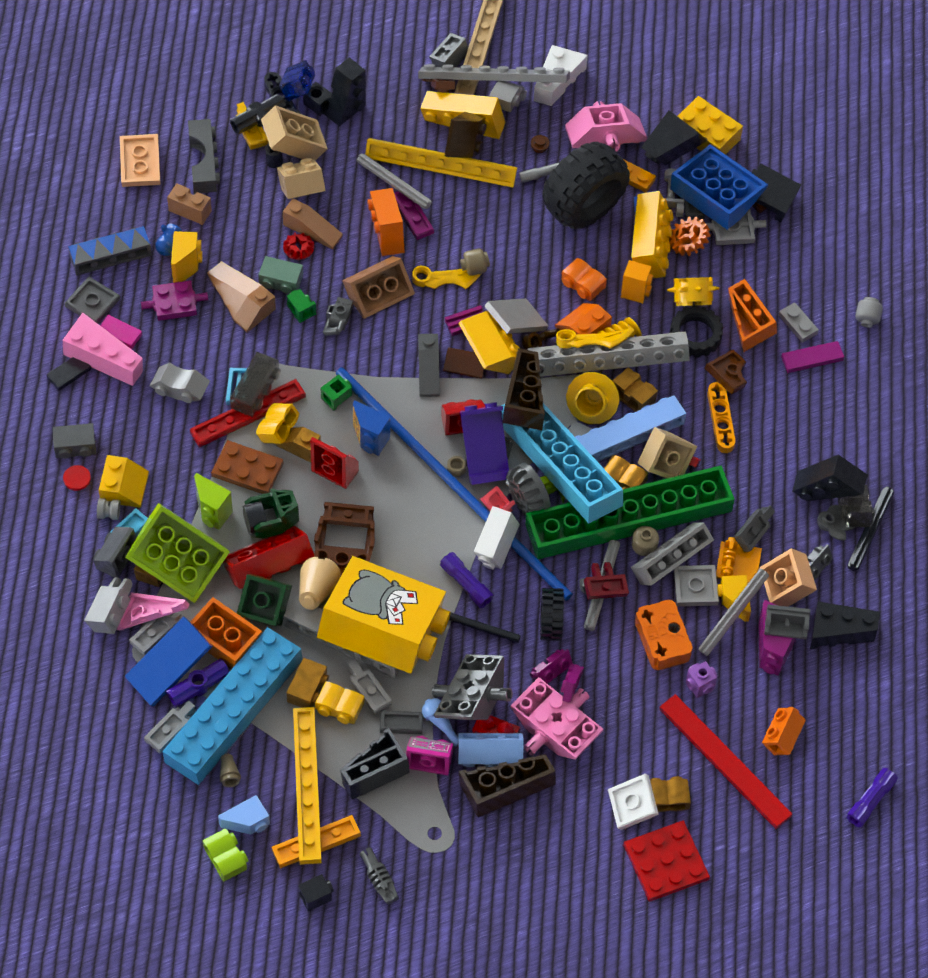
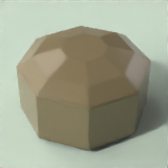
[447,456,466,477]

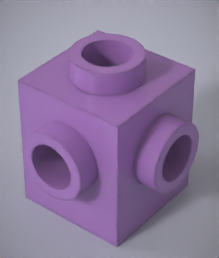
[686,661,717,698]

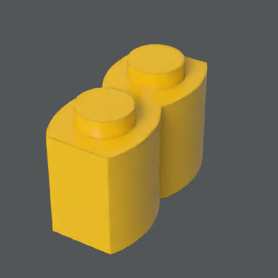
[256,403,299,444]
[315,681,364,724]

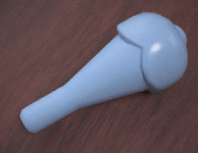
[422,698,458,747]

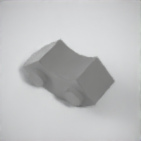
[489,81,527,112]
[150,362,210,403]

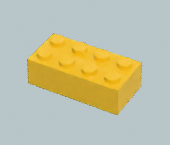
[631,191,673,278]

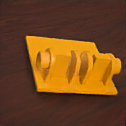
[716,537,762,583]

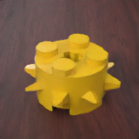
[667,277,720,306]

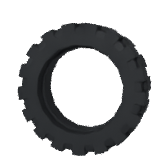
[670,306,723,358]

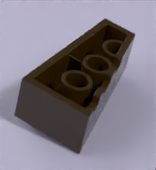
[502,348,545,430]

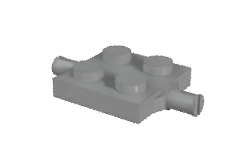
[705,209,766,245]

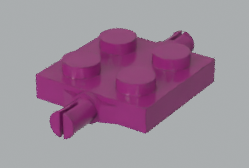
[141,280,208,321]

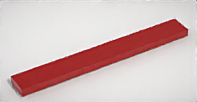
[659,694,792,829]

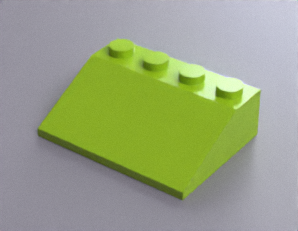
[125,503,230,603]

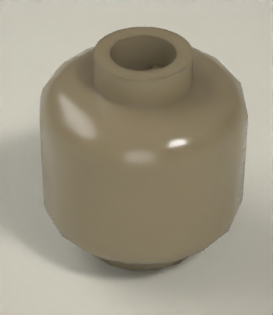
[460,248,490,276]
[632,526,659,557]

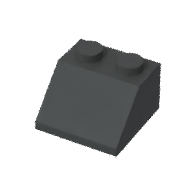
[93,527,136,578]

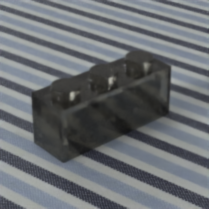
[230,352,281,417]

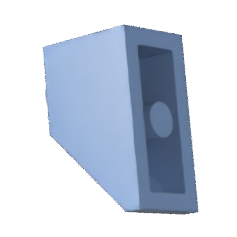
[218,795,270,835]

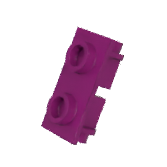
[530,649,572,684]

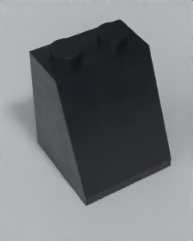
[641,110,708,165]

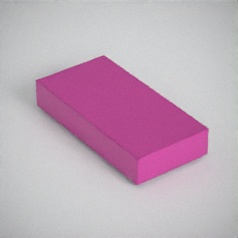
[100,315,142,349]

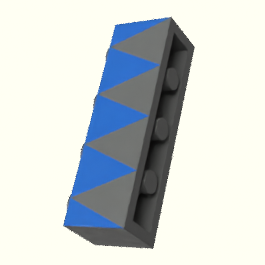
[68,226,152,276]

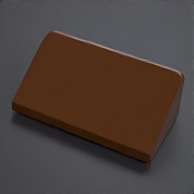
[443,347,484,379]

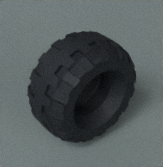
[542,142,630,229]

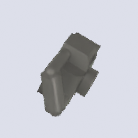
[323,297,353,336]

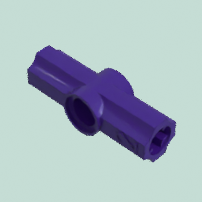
[166,659,230,708]

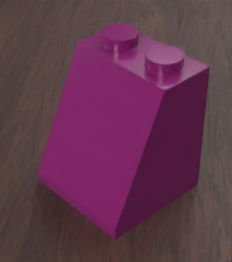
[758,600,797,676]

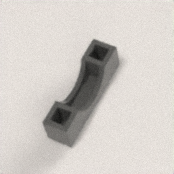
[188,119,220,194]

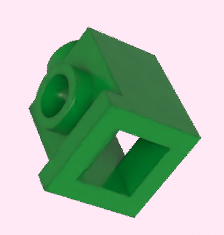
[287,289,316,323]
[320,374,352,411]

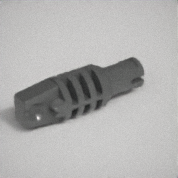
[359,847,399,905]

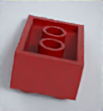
[310,437,359,489]

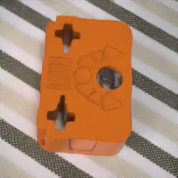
[635,600,693,670]

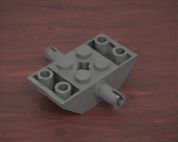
[432,654,513,720]

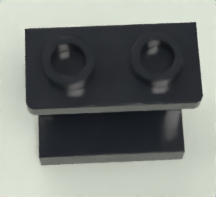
[751,164,801,222]

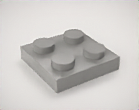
[673,565,719,606]

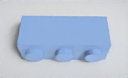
[458,733,524,767]

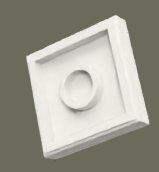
[608,774,659,830]

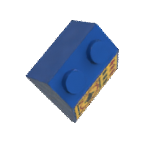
[353,400,390,456]

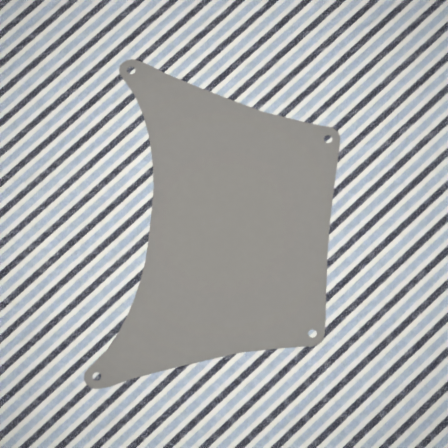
[132,362,581,853]

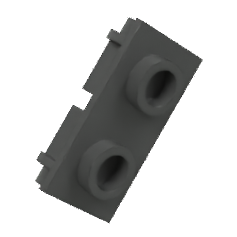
[807,545,833,580]

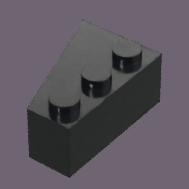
[810,601,880,649]

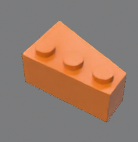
[367,188,405,256]

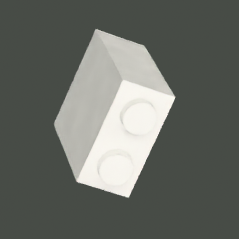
[474,506,520,570]

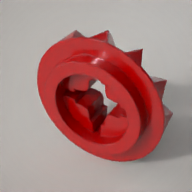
[283,232,314,260]

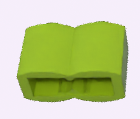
[202,828,249,882]

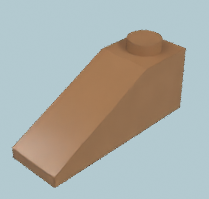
[283,198,343,250]

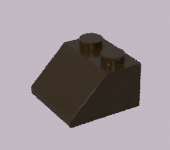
[445,111,487,158]

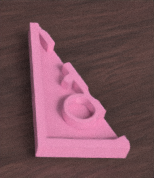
[117,592,190,631]

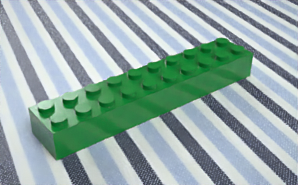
[525,466,735,559]

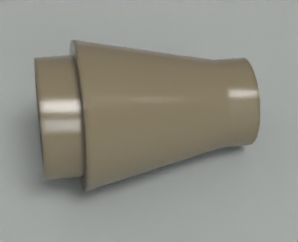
[220,754,241,788]

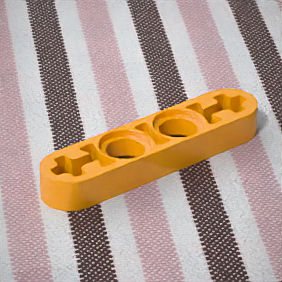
[707,382,735,453]

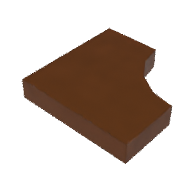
[704,350,747,394]

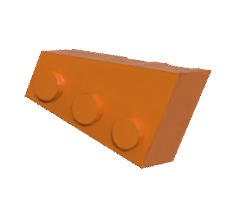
[728,279,777,352]

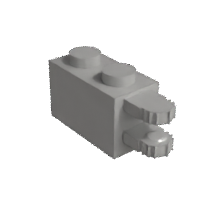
[84,577,133,634]

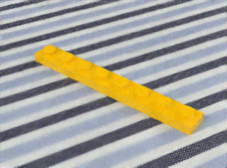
[365,138,518,187]
[293,707,322,865]

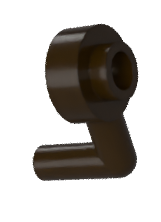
[522,328,560,350]

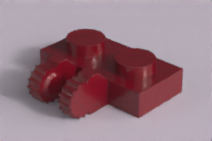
[584,562,629,600]

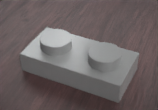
[778,302,819,343]

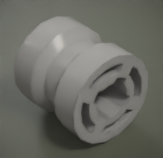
[97,498,120,520]

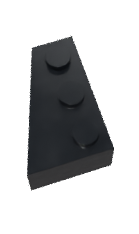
[323,57,366,126]
[792,454,868,501]
[340,727,410,800]

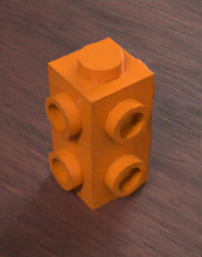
[762,707,806,755]

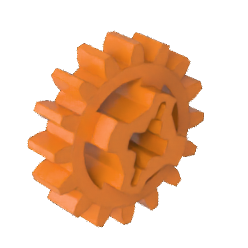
[669,217,711,256]

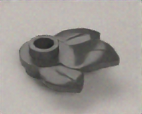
[817,505,857,541]

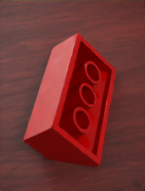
[223,526,315,589]

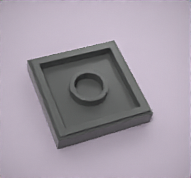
[64,277,120,324]

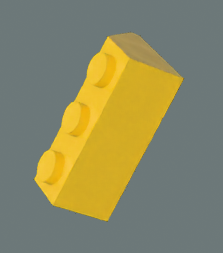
[458,311,520,374]

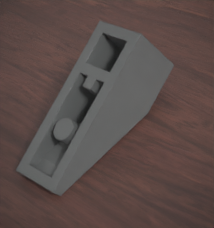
[418,334,440,397]

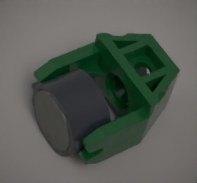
[243,488,299,539]

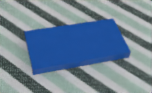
[125,616,213,707]

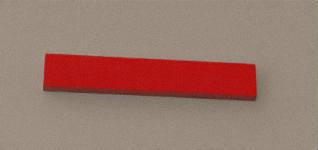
[189,379,306,448]

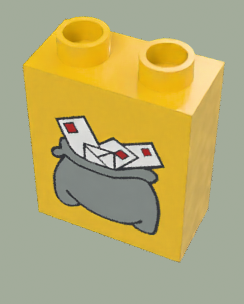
[317,556,451,674]

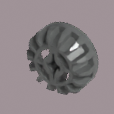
[506,462,551,515]

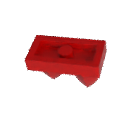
[472,715,520,733]

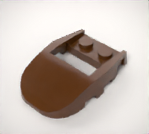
[314,502,375,577]

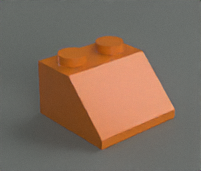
[555,303,612,334]

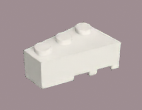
[534,45,588,106]

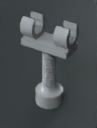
[664,168,684,217]

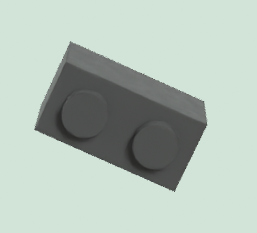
[53,423,96,459]

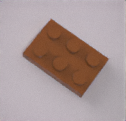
[211,440,284,494]

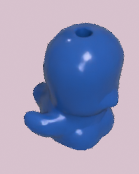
[155,224,182,256]

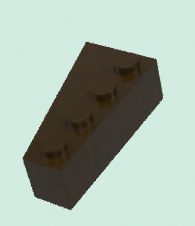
[459,754,556,818]

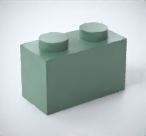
[258,256,303,294]

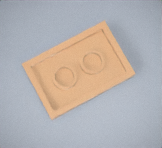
[120,134,161,187]

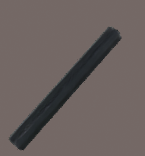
[847,486,894,571]

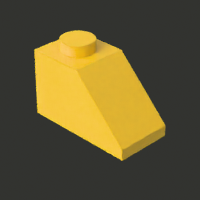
[717,575,751,622]

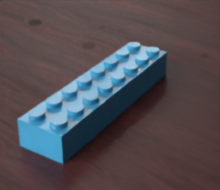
[162,627,302,785]

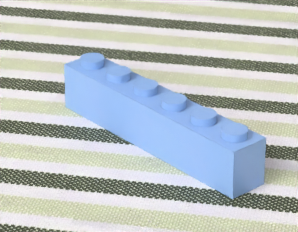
[575,395,686,462]

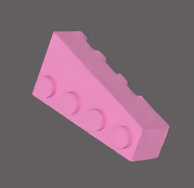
[63,313,143,386]

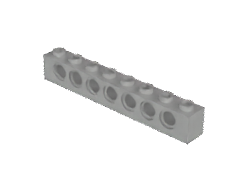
[527,331,690,377]

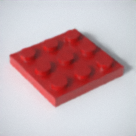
[623,820,710,902]

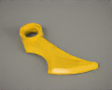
[412,266,482,290]
[556,327,634,349]

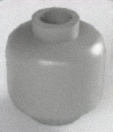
[855,297,883,328]

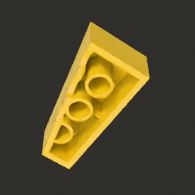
[420,91,505,139]

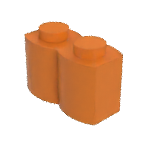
[561,258,607,301]

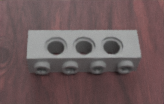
[631,522,714,585]

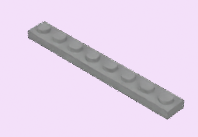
[418,64,570,83]

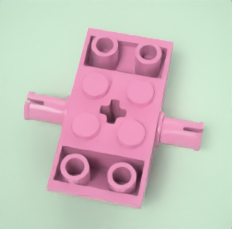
[565,101,647,152]
[511,677,603,760]

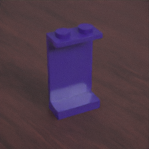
[460,402,509,485]

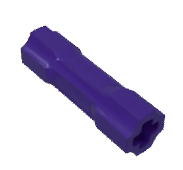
[440,552,494,608]
[846,768,898,827]

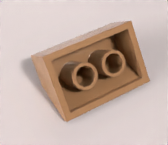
[342,256,415,319]

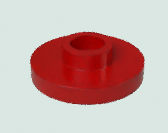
[63,465,91,491]

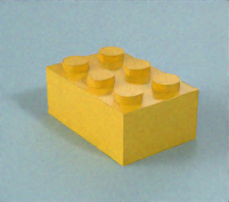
[677,96,743,155]

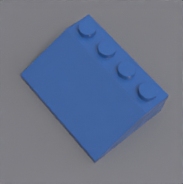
[670,144,768,230]

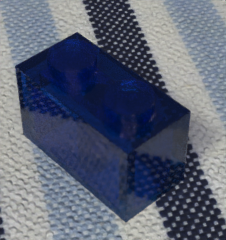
[279,60,315,101]

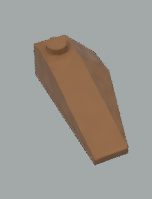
[207,261,276,333]

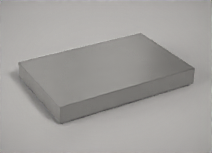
[485,298,548,334]

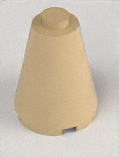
[299,557,341,610]

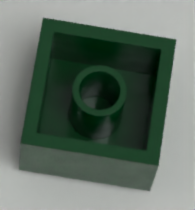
[237,574,293,626]

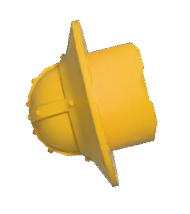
[566,372,620,424]

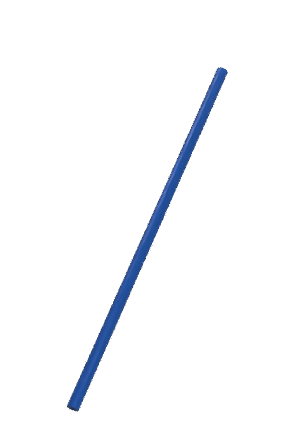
[336,367,573,601]

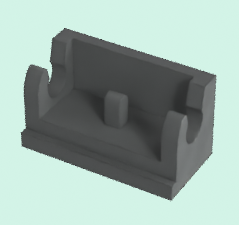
[429,33,468,67]
[764,604,810,639]

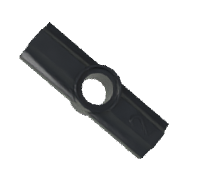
[230,94,286,134]

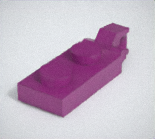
[560,663,584,703]

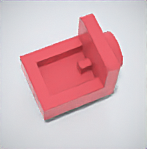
[480,486,516,512]

